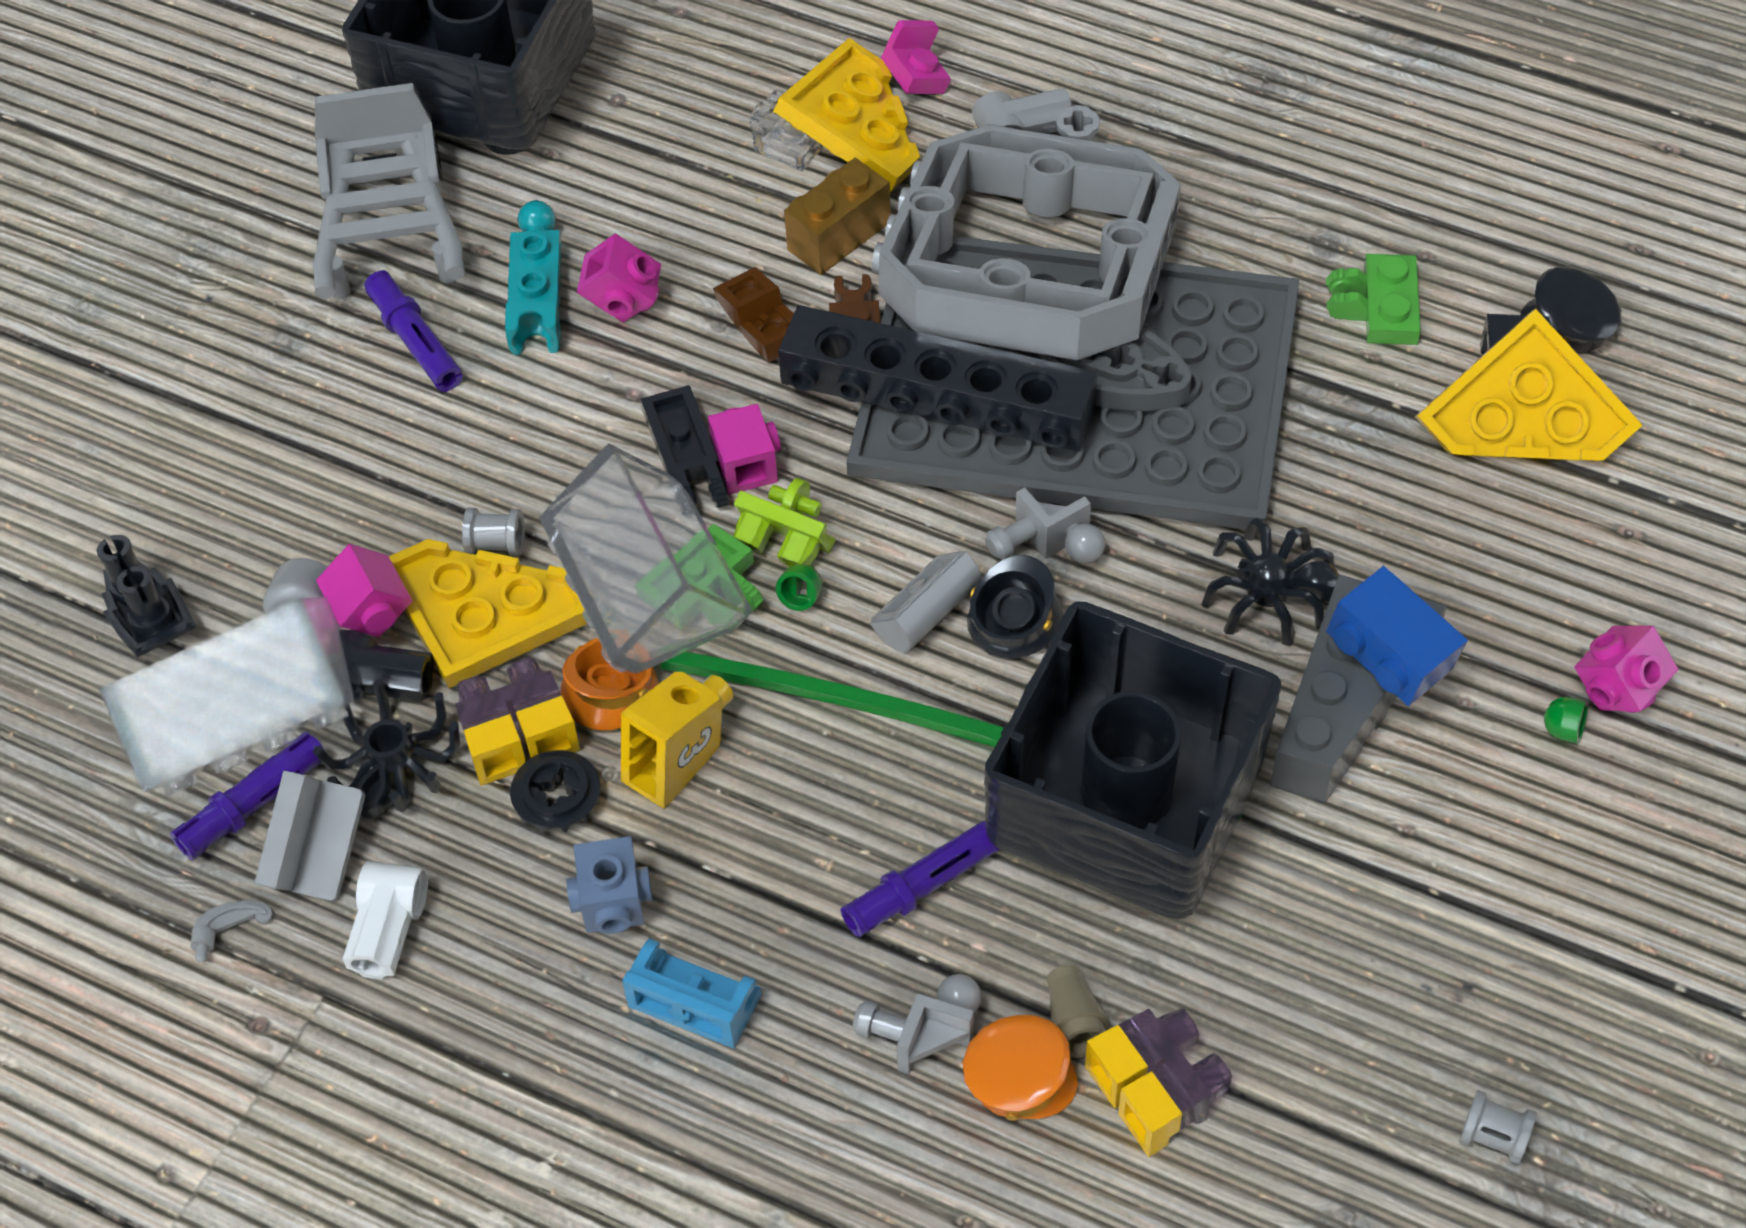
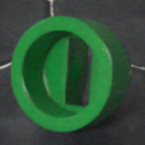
[776,564,823,611]
[1544,697,1589,744]

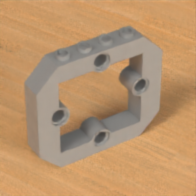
[872,125,1181,360]

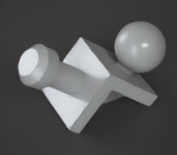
[985,488,1105,563]
[853,974,981,1074]

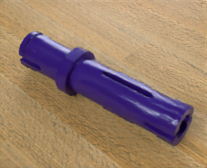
[364,270,463,392]
[170,731,325,861]
[840,821,1001,937]

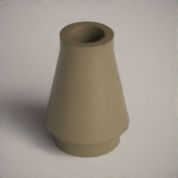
[1046,965,1110,1058]

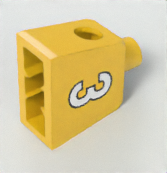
[621,672,733,809]

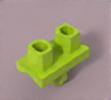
[733,477,836,567]

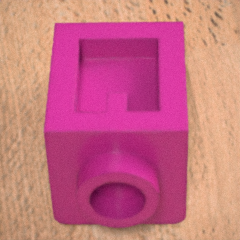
[881,20,951,94]

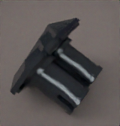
[96,535,196,658]

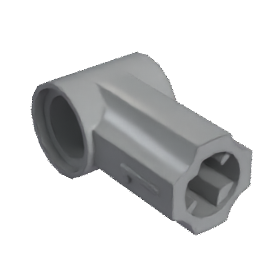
[971,88,1071,134]

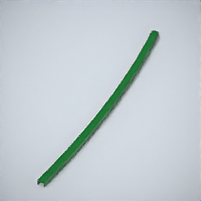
[659,648,1242,830]

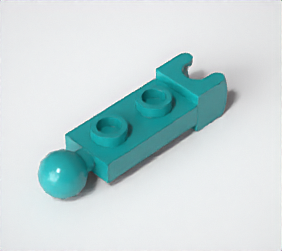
[505,200,562,355]

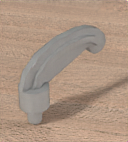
[191,900,273,963]

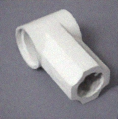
[343,861,428,980]

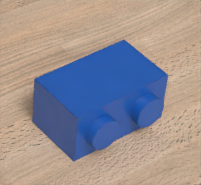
[1325,565,1468,707]

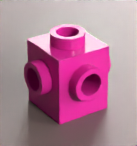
[576,233,662,323]
[1574,626,1679,713]

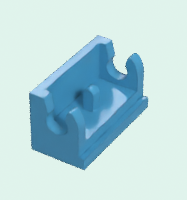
[622,938,762,1049]

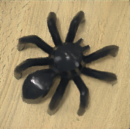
[1201,518,1339,646]
[313,678,460,818]

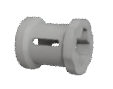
[1056,105,1100,142]
[462,507,525,557]
[1459,1090,1537,1165]

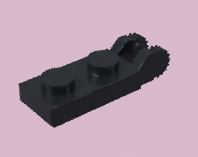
[640,385,729,517]

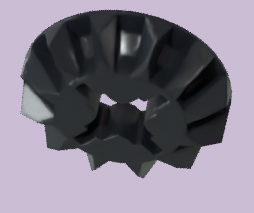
[510,750,601,834]

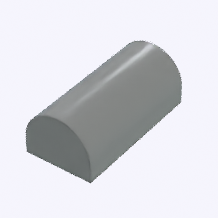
[869,551,981,653]

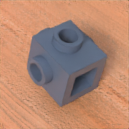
[566,836,652,934]

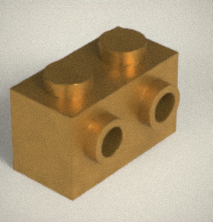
[784,157,891,275]

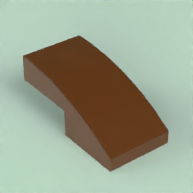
[713,267,794,363]

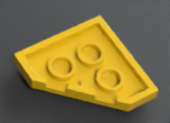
[773,38,920,192]
[1415,309,1643,461]
[389,539,596,689]

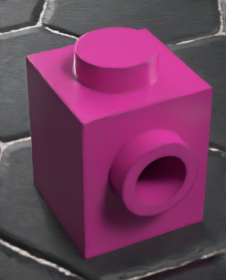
[708,403,781,495]
[316,543,412,637]

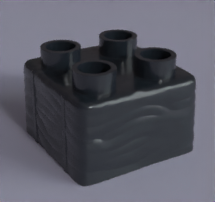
[342,0,596,155]
[984,601,1281,919]

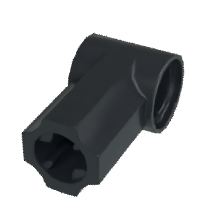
[316,630,434,702]

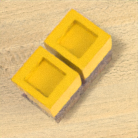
[455,657,581,786]
[1085,1008,1232,1157]

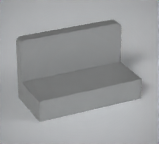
[254,771,366,901]

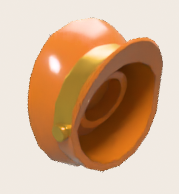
[560,636,659,731]
[962,1014,1078,1121]

